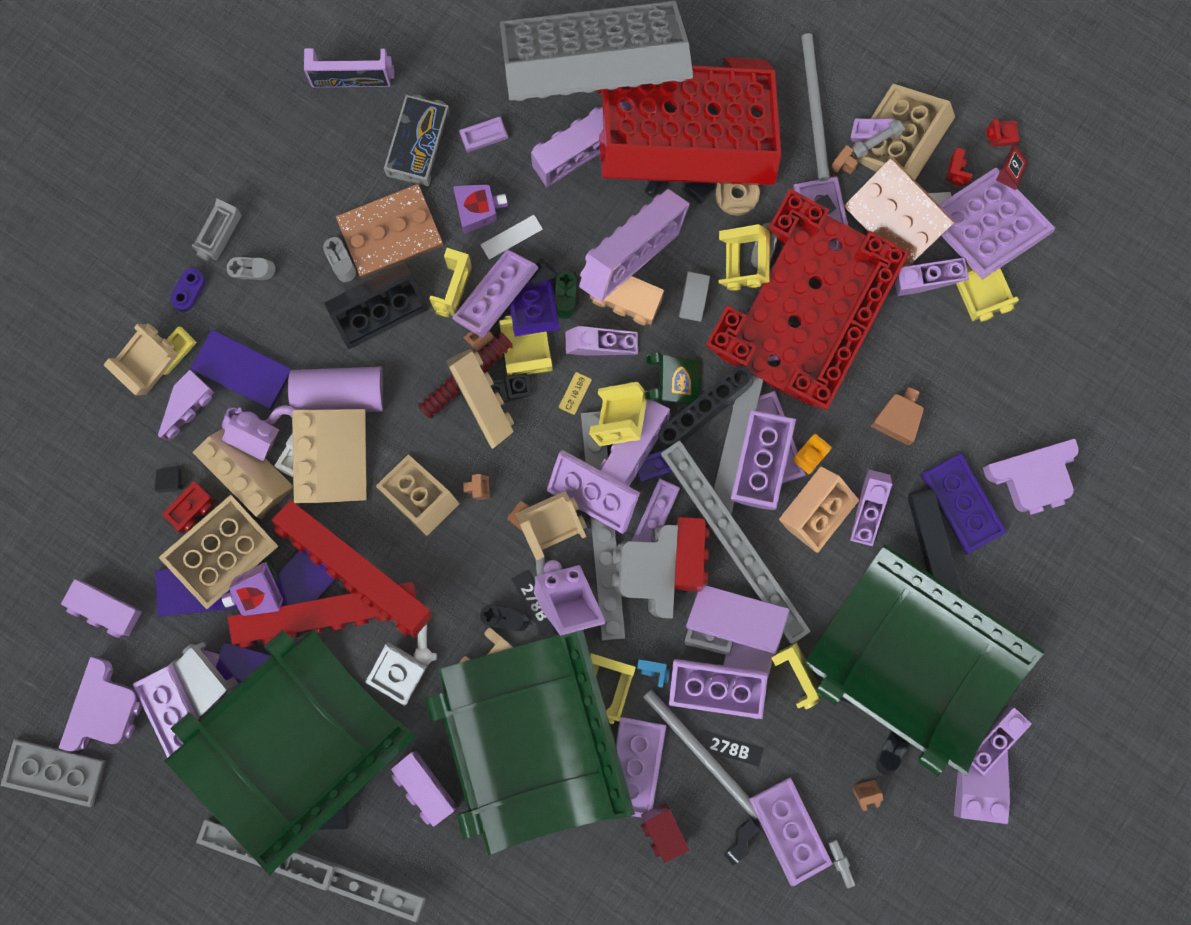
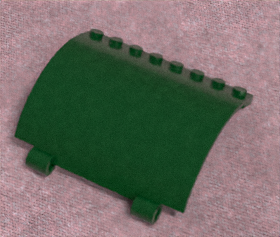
[804,544,1044,776]
[164,629,415,876]
[425,630,635,855]

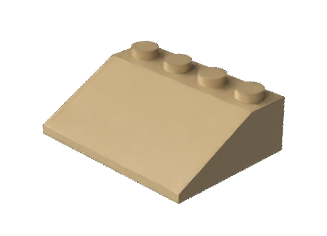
[851,84,955,180]
[292,409,367,503]
[158,495,278,609]

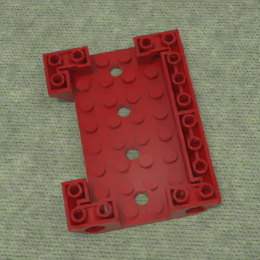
[597,57,781,185]
[706,189,910,410]

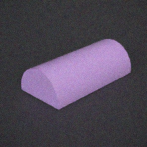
[288,366,384,412]
[731,410,796,510]
[669,659,768,719]

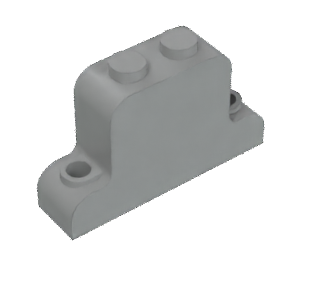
[612,525,678,619]

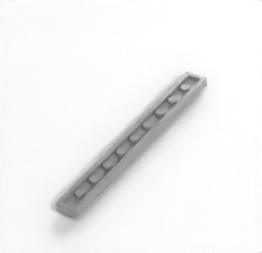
[581,411,625,641]
[660,440,811,644]

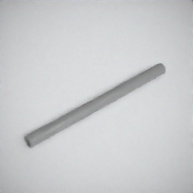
[802,33,830,181]
[643,689,758,820]

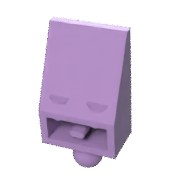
[534,560,605,636]

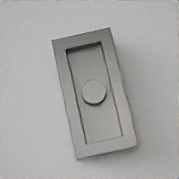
[685,629,734,656]

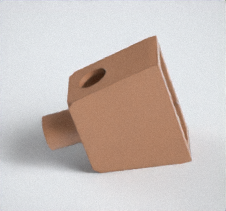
[871,387,924,446]

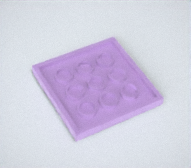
[939,168,1055,280]

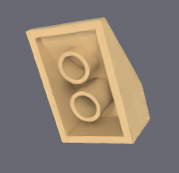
[376,454,459,536]

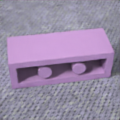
[61,579,142,638]

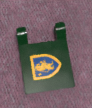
[645,352,700,405]

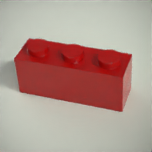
[674,517,709,592]

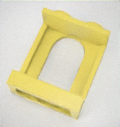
[719,224,770,291]
[429,248,472,317]
[590,653,636,724]

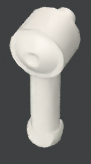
[413,624,437,666]

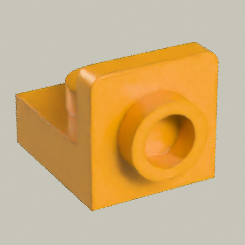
[792,434,832,474]

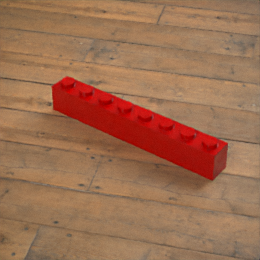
[272,500,433,638]
[227,582,418,648]

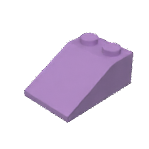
[954,751,1010,824]

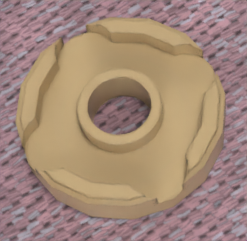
[715,183,760,216]

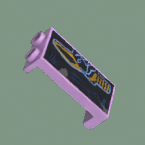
[304,48,395,87]

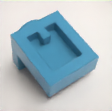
[637,659,670,688]

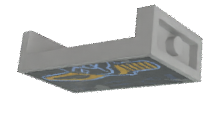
[384,95,450,187]

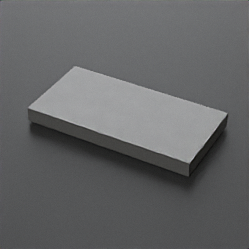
[0,739,106,807]

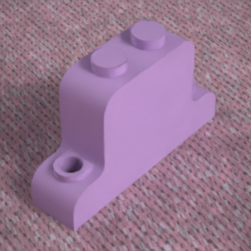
[983,439,1079,515]
[59,657,143,751]

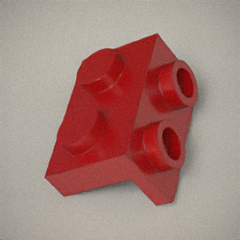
[162,481,216,534]

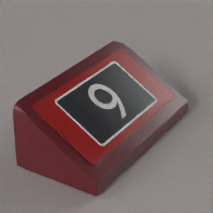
[996,144,1028,190]

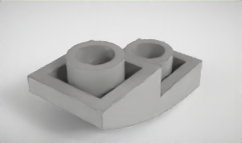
[679,271,710,322]

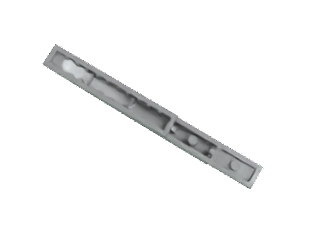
[196,820,426,922]

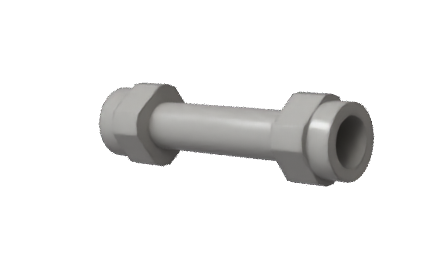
[851,119,905,158]

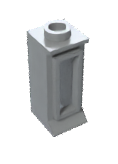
[192,198,242,261]

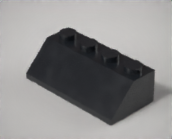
[324,262,429,350]

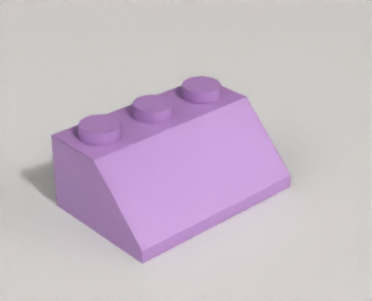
[391,751,458,827]

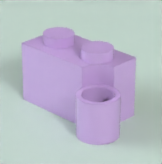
[221,408,279,461]

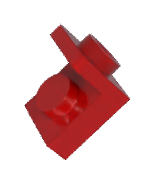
[986,118,1019,147]
[945,148,972,186]

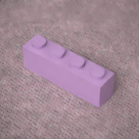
[599,400,671,486]

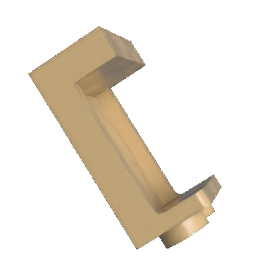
[104,324,179,395]
[515,491,587,561]

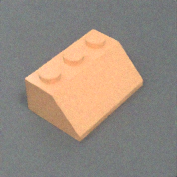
[590,276,664,325]
[779,467,859,553]

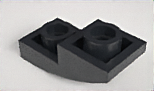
[490,373,531,402]

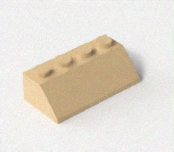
[446,349,514,448]
[192,429,294,519]

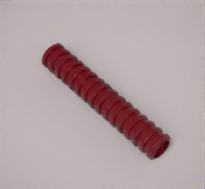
[418,332,513,419]

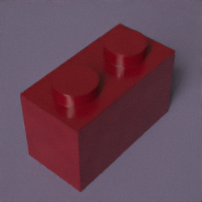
[640,802,690,863]

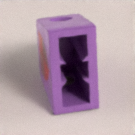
[453,185,508,233]
[222,562,283,616]

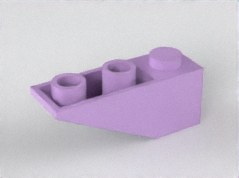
[895,258,969,296]
[565,326,638,356]
[158,370,215,441]
[850,469,892,546]
[972,705,1032,776]

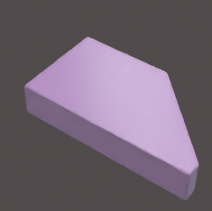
[850,118,895,142]

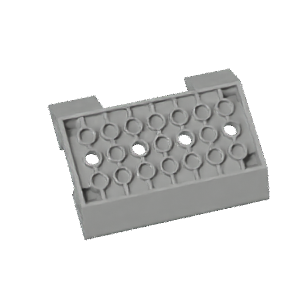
[500,1,693,101]

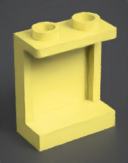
[956,263,1019,322]
[499,316,553,376]
[589,382,647,446]
[771,642,820,709]

